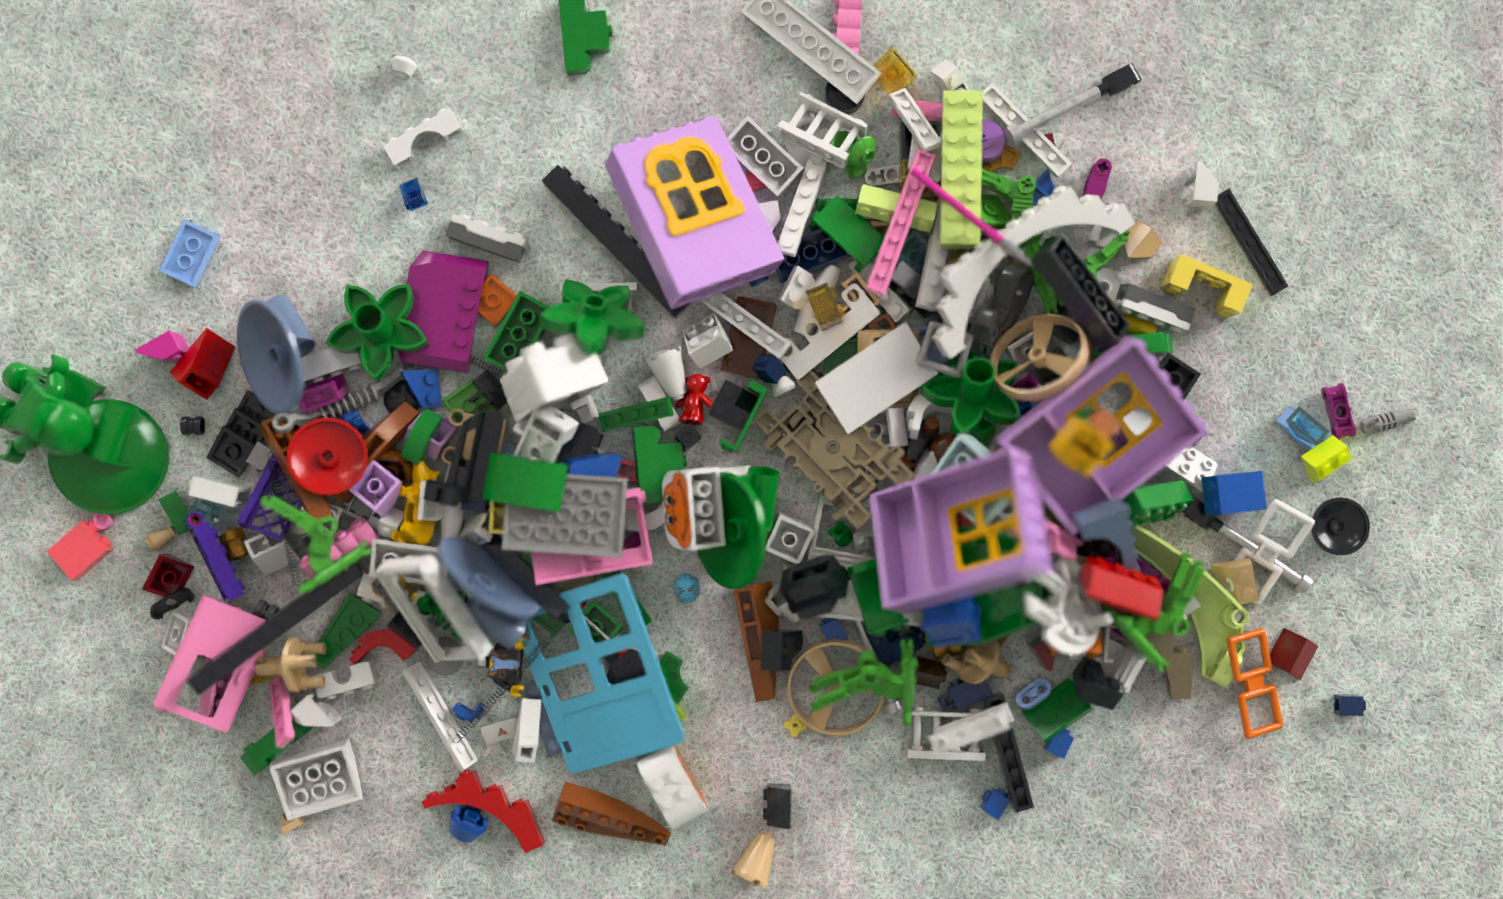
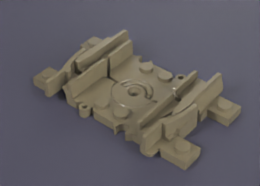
[753,370,915,531]

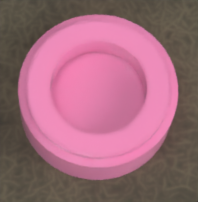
[92,513,114,530]

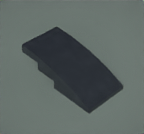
[206,390,276,478]

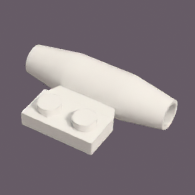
[777,265,841,339]
[417,464,464,540]

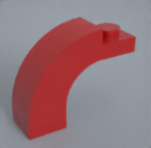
[349,629,417,664]

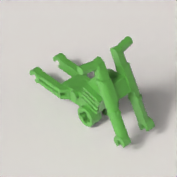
[981,168,1049,258]
[1024,230,1130,314]
[261,495,372,593]
[1101,553,1205,672]
[809,639,917,727]

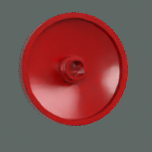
[287,418,368,496]

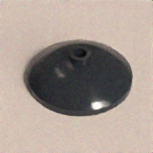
[1311,497,1370,555]

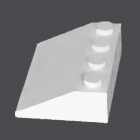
[269,738,363,821]

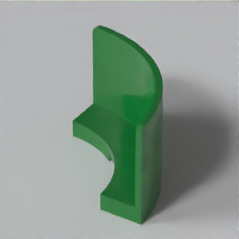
[483,453,568,512]

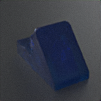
[400,178,428,211]

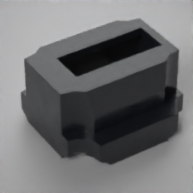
[779,555,849,620]

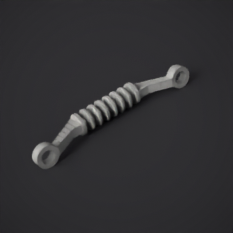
[272,363,419,434]

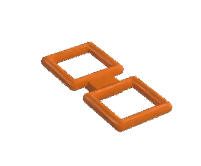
[1226,628,1283,739]

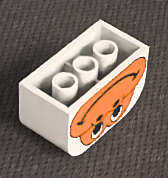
[662,467,725,550]
[637,745,709,830]

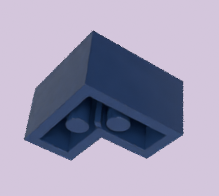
[865,628,924,666]

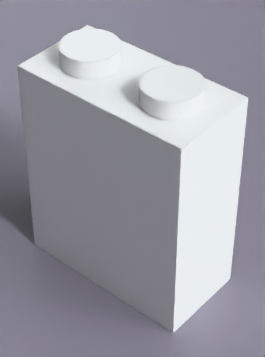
[188,476,250,507]

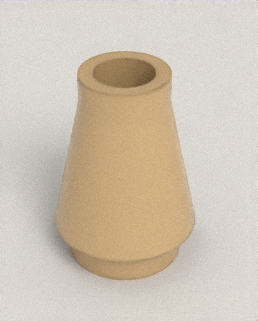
[145,526,177,551]

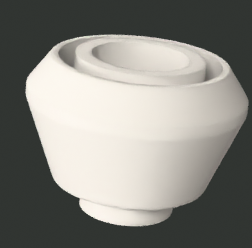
[392,56,417,80]
[771,375,796,398]

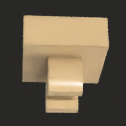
[280,814,306,834]

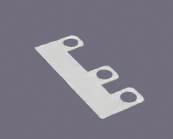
[781,284,880,380]

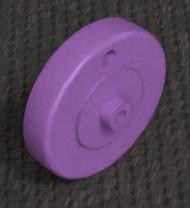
[982,119,1006,163]

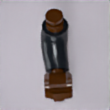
[900,417,939,473]

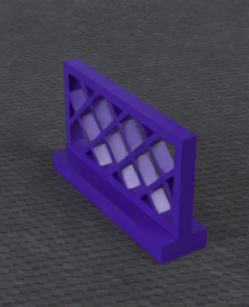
[237,455,301,542]

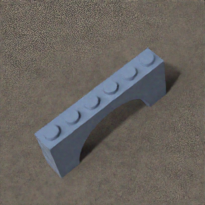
[1074,497,1141,611]

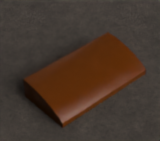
[721,296,777,379]

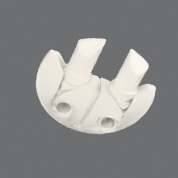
[1024,556,1113,655]

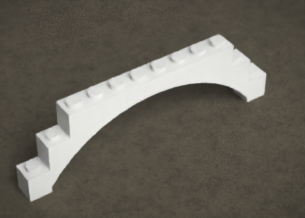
[932,186,1135,359]

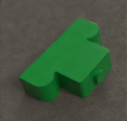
[559,0,613,76]
[1092,332,1173,361]
[631,426,687,504]

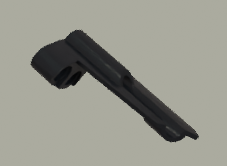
[423,408,504,507]

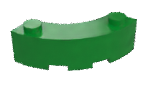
[240,709,314,776]

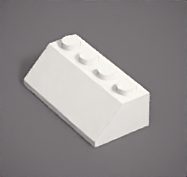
[727,115,805,196]
[369,539,451,585]

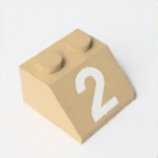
[1211,557,1259,604]

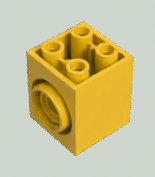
[1048,415,1114,478]

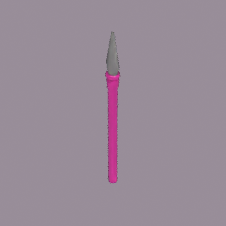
[911,168,1032,266]

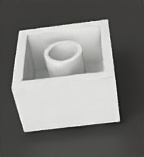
[765,511,815,564]

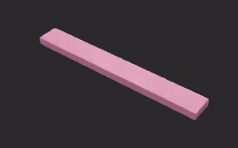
[866,149,936,297]

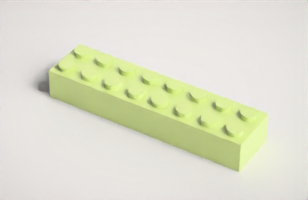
[940,90,983,249]

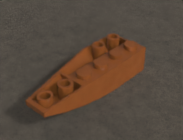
[334,401,420,504]
[261,417,332,524]
[733,581,779,702]
[552,781,671,846]

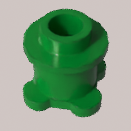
[828,521,853,547]
[416,592,440,616]

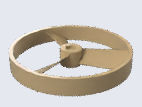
[990,314,1089,401]
[787,639,884,736]

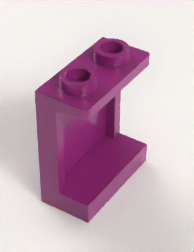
[300,374,350,413]

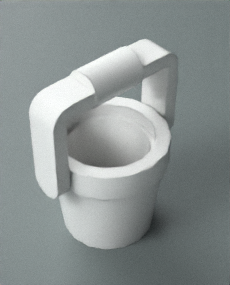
[765,582,800,624]

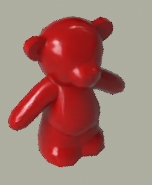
[675,374,713,425]

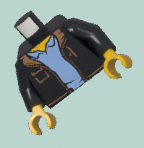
[478,637,527,697]

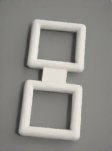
[1234,499,1315,605]

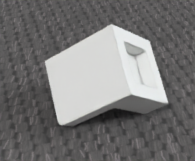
[570,395,599,424]

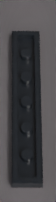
[1214,188,1289,296]
[481,534,571,621]

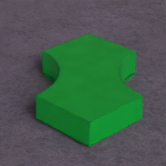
[659,651,689,704]

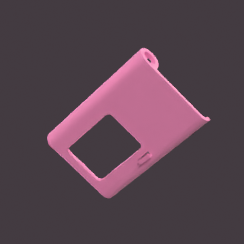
[531,487,653,585]
[153,594,267,732]

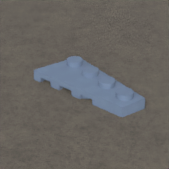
[522,680,571,757]

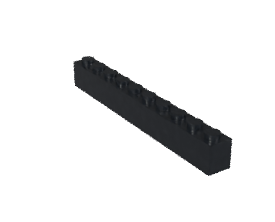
[541,165,692,319]
[186,563,363,696]

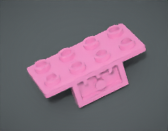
[1011,521,1083,561]

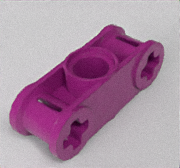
[1082,158,1112,200]
[1321,383,1356,440]

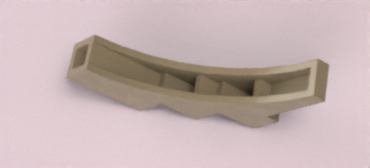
[1101,609,1193,699]

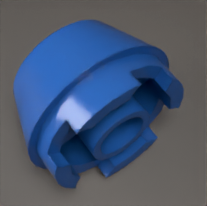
[449,805,488,843]

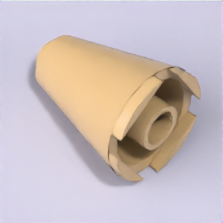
[731,831,775,889]

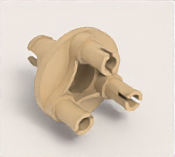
[255,637,326,693]
[942,640,1012,684]

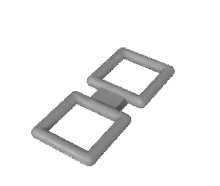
[917,266,991,378]

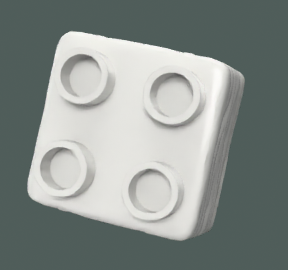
[500,333,609,423]

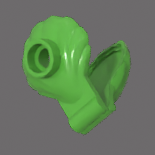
[830,131,876,179]

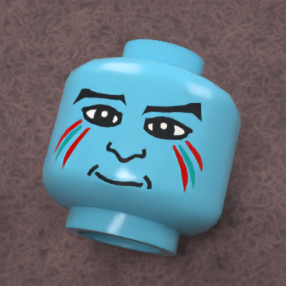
[674,573,700,603]

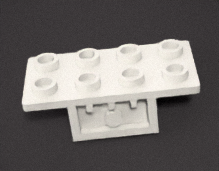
[1153,447,1218,492]

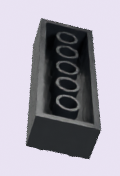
[1031,232,1130,353]

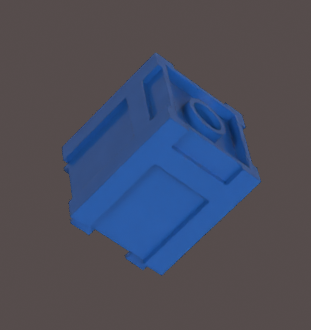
[920,595,981,648]

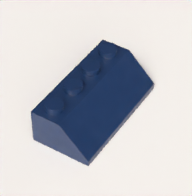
[775,225,851,283]

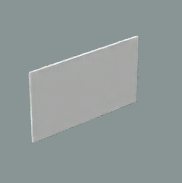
[815,322,937,434]

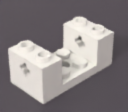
[513,404,579,463]

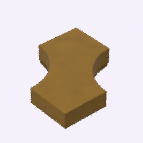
[982,144,1022,172]

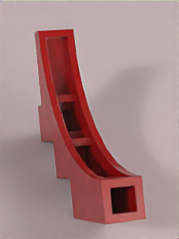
[422,769,545,853]

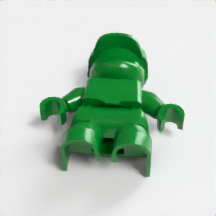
[0,354,93,464]

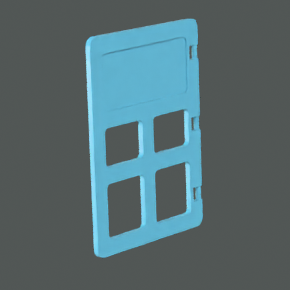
[521,574,685,773]

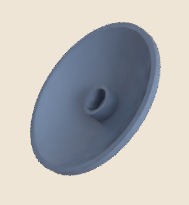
[237,295,316,415]
[437,537,540,650]

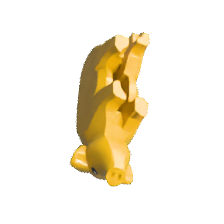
[391,460,440,546]

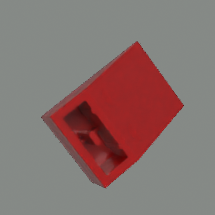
[169,327,235,400]

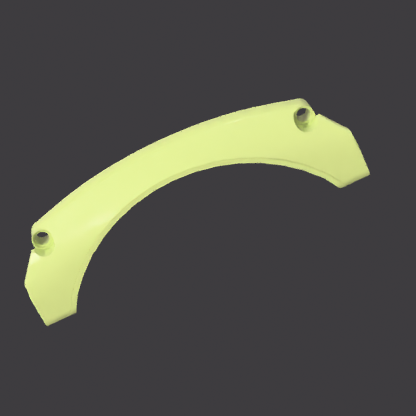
[1041,498,1249,688]

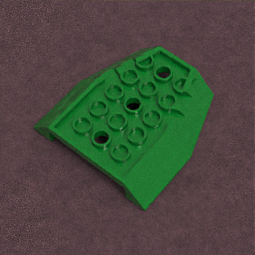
[925,526,1044,647]

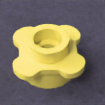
[784,714,807,737]

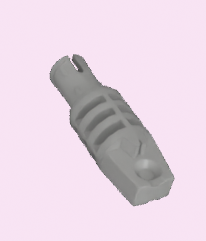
[1361,409,1416,433]

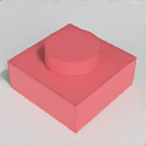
[745,171,768,192]

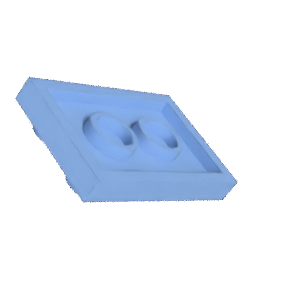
[159,219,221,288]

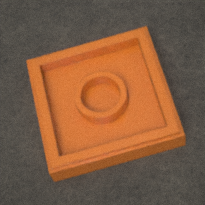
[479,274,517,327]

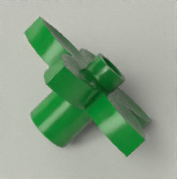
[540,279,645,356]
[325,284,429,382]
[920,350,1021,436]

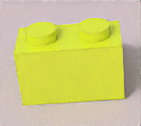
[1301,435,1352,484]

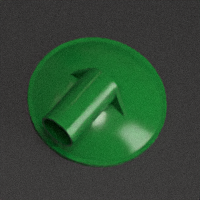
[47,398,169,514]
[697,466,779,589]

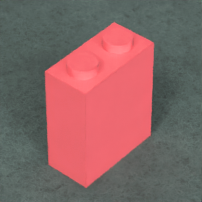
[47,521,113,581]

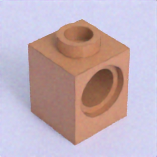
[1085,406,1121,439]

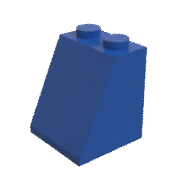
[560,452,622,478]
[1201,471,1267,516]

